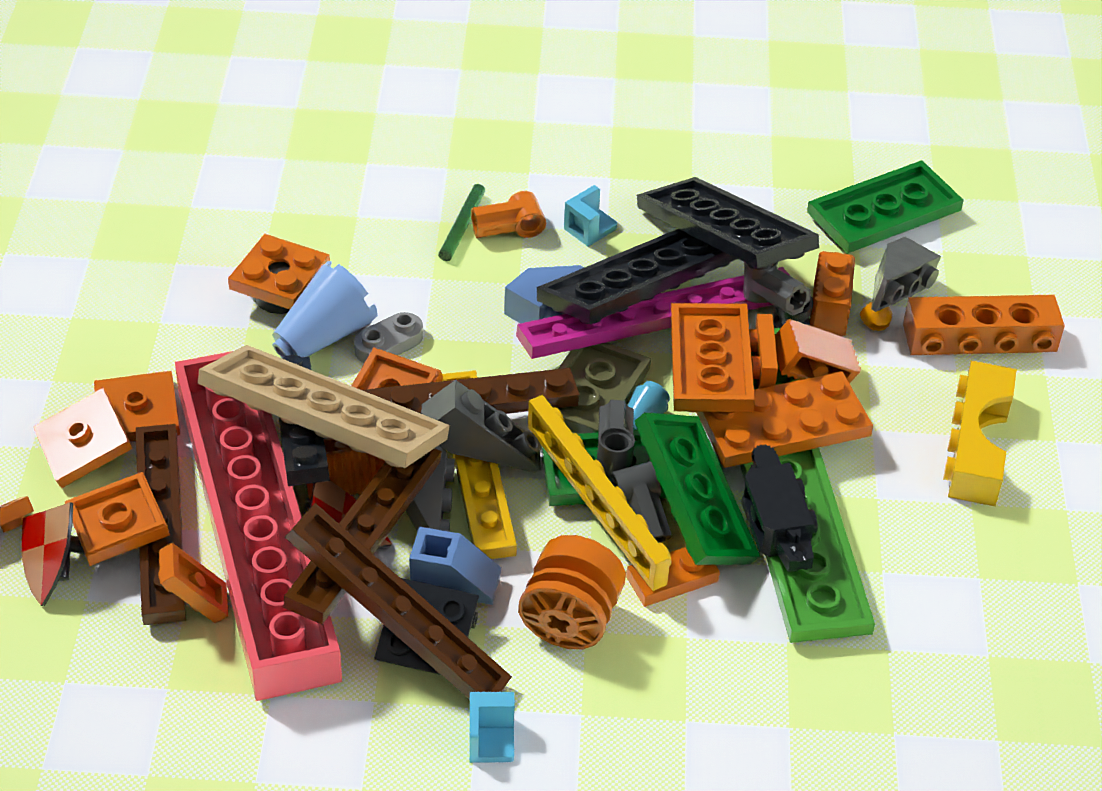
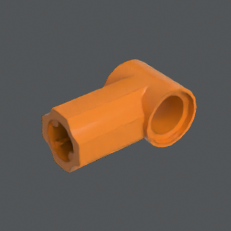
[471,191,547,238]

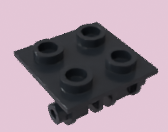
[374,578,479,675]

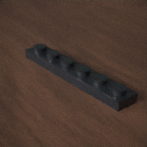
[279,355,330,486]

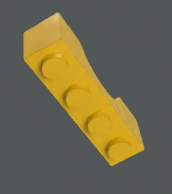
[943,361,1017,507]

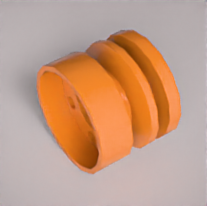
[518,535,626,650]

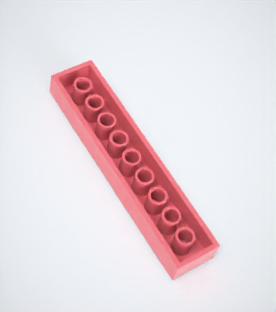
[174,351,342,701]

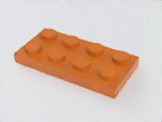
[671,303,755,413]
[696,371,873,468]

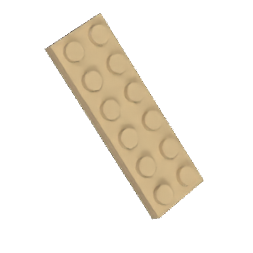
[198,345,450,468]

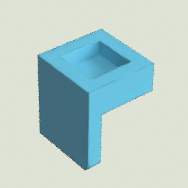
[564,185,617,247]
[469,692,515,763]

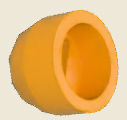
[859,302,893,331]

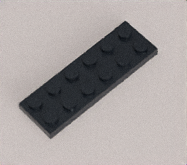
[636,177,819,270]
[537,229,737,324]

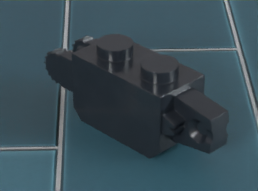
[741,444,818,572]

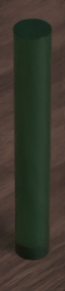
[438,184,486,261]

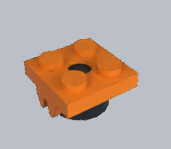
[228,233,330,314]

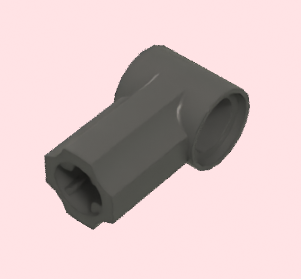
[743,262,811,316]
[597,400,635,481]
[611,462,672,543]

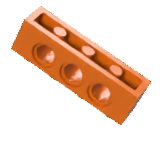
[903,294,1065,355]

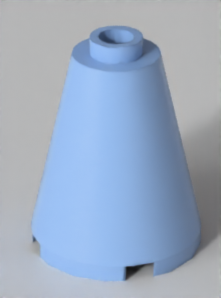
[272,261,378,358]

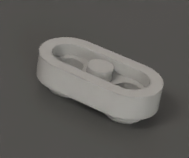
[354,312,423,363]

